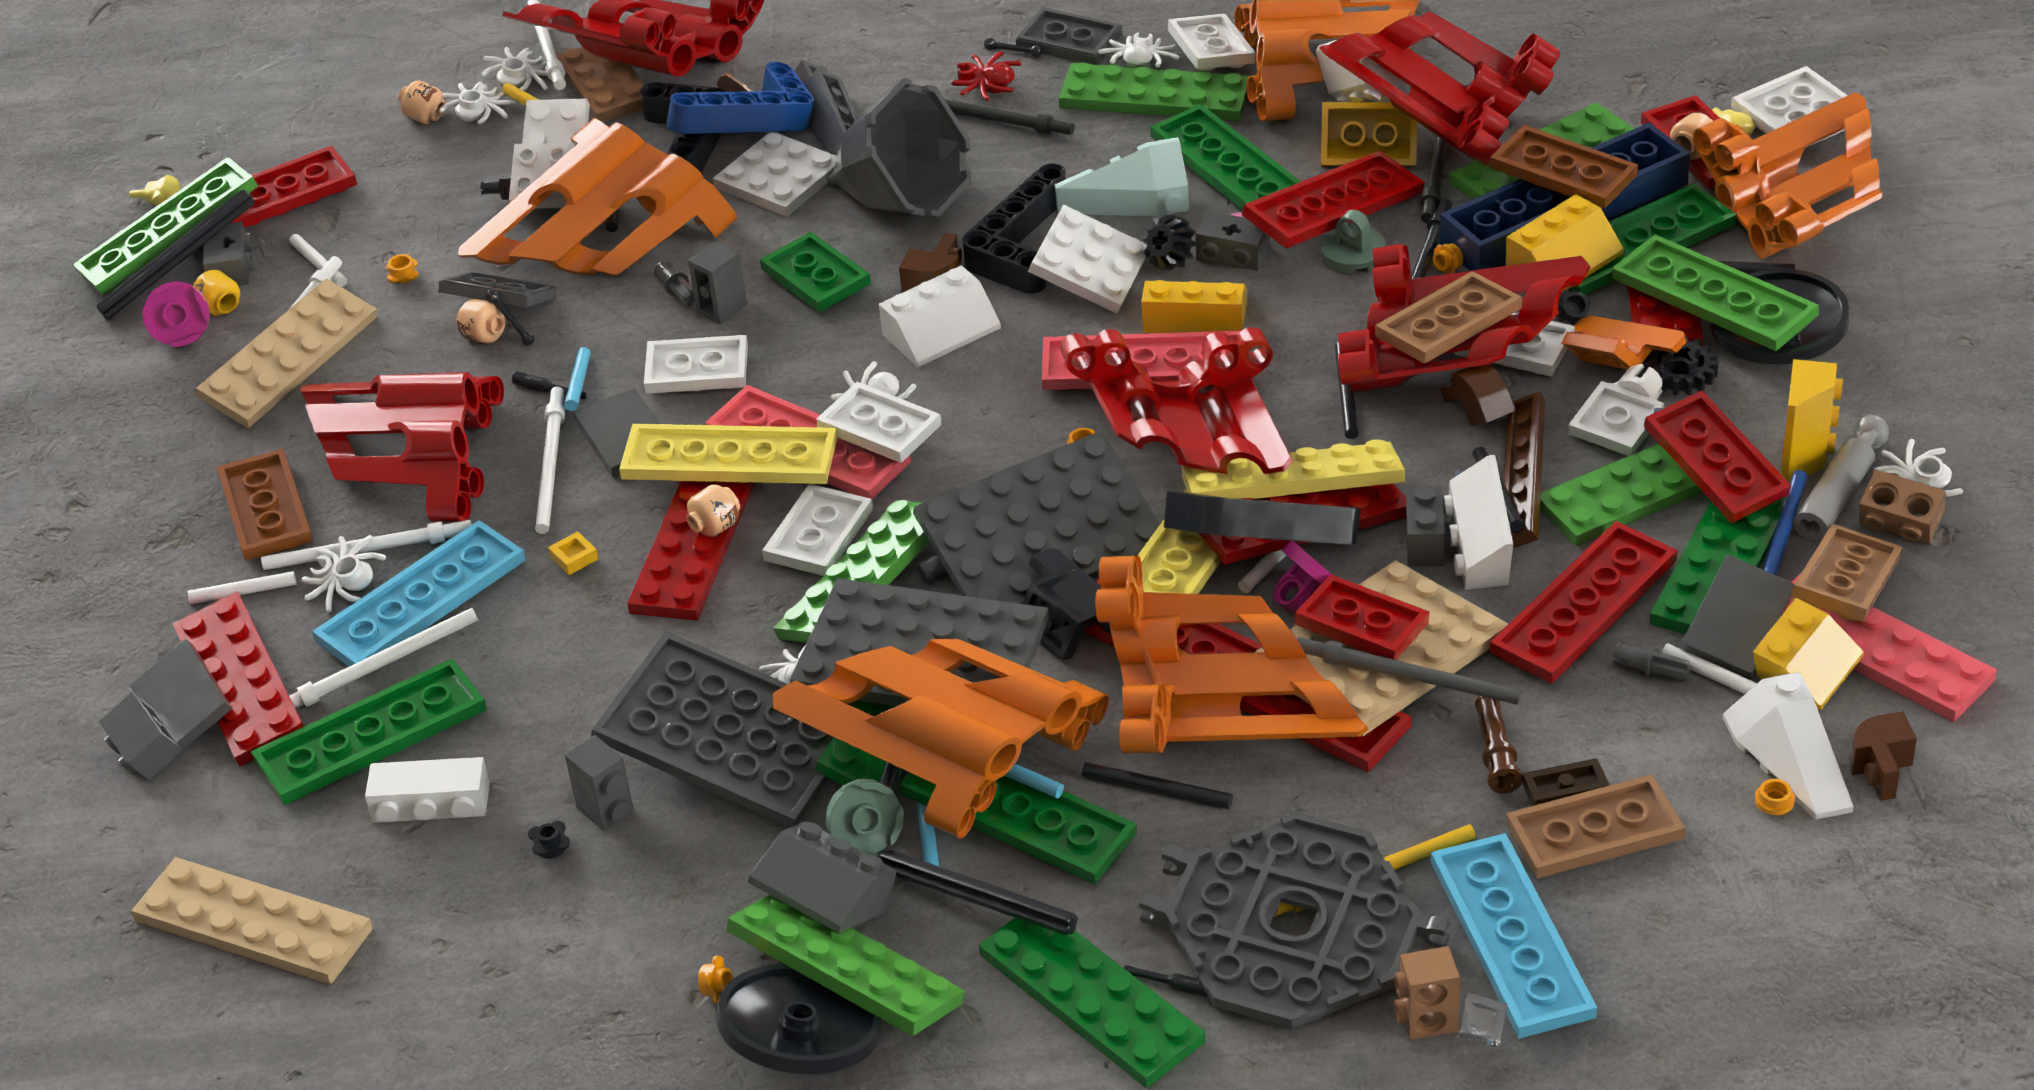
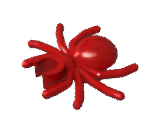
[951,51,1022,101]

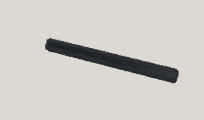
[96,190,255,319]
[879,850,1078,935]

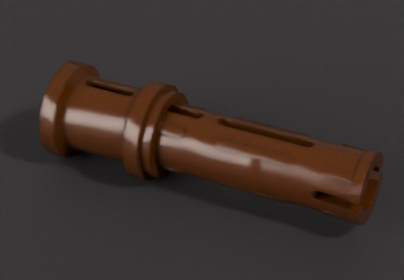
[1475,696,1523,794]

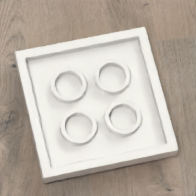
[1731,66,1848,147]
[713,132,837,217]
[1028,205,1147,314]

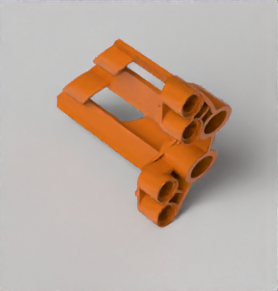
[1693,92,1882,259]
[459,118,738,277]

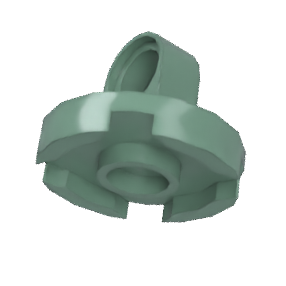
[1321,209,1386,275]
[825,779,904,856]

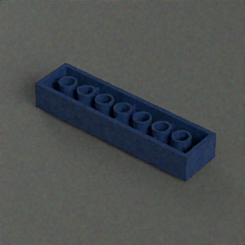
[1440,123,1690,271]

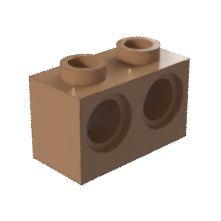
[1859,469,1946,545]
[1394,946,1460,1040]

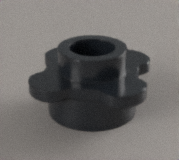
[1555,290,1590,324]
[528,821,570,859]

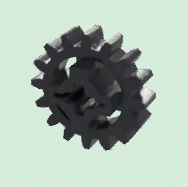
[1642,336,1719,395]

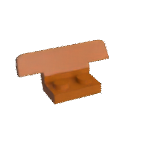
[1561,316,1686,370]

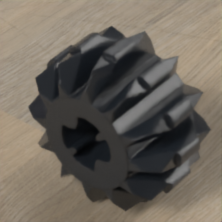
[1141,214,1198,271]

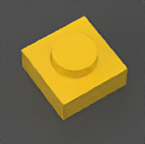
[548,531,599,575]

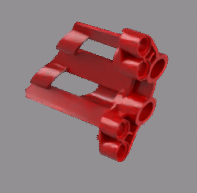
[502,0,764,77]
[1319,11,1560,166]
[1338,244,1591,392]
[1060,327,1293,474]
[300,372,504,522]

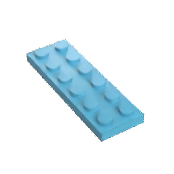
[312,520,526,667]
[1431,833,1597,1039]

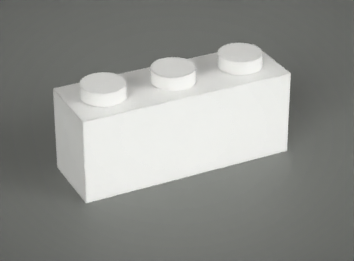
[365,757,490,823]

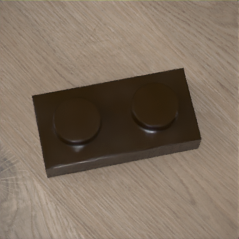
[1522,758,1610,806]

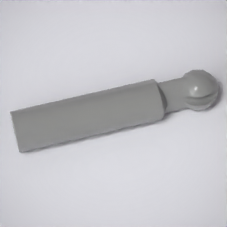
[1793,415,1889,541]

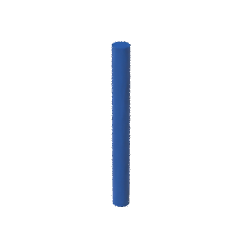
[1763,470,1807,576]

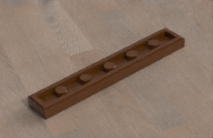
[1503,392,1545,548]

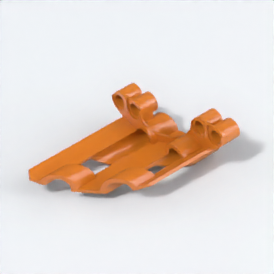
[1234,0,1421,121]
[1095,555,1369,754]
[773,639,1109,839]

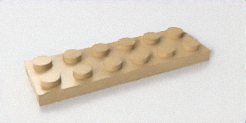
[196,278,377,429]
[131,857,373,985]

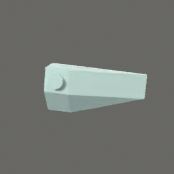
[1055,137,1189,216]

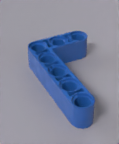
[666,62,814,134]

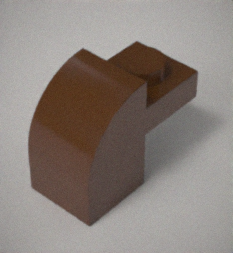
[899,233,962,293]
[1440,364,1515,425]
[1850,711,1917,801]

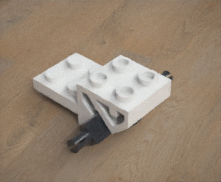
[480,99,590,208]

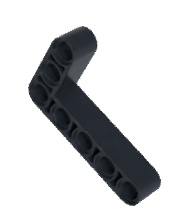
[640,82,724,173]
[962,163,1066,294]
[1164,491,1360,545]

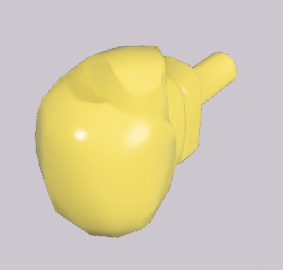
[1712,107,1756,136]
[129,175,181,206]

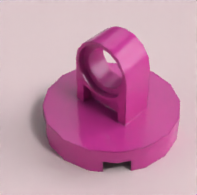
[142,281,210,347]
[1273,540,1332,612]

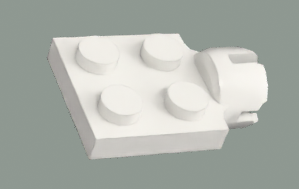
[1568,364,1664,456]

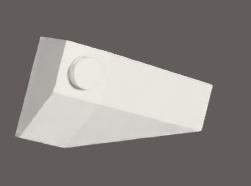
[1723,672,1854,820]

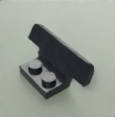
[1022,548,1112,659]

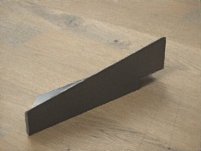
[795,60,858,156]

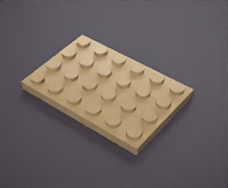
[1256,560,1508,736]

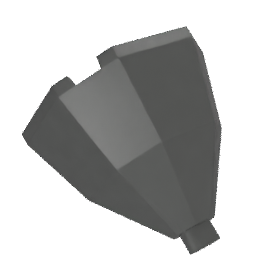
[827,78,971,219]

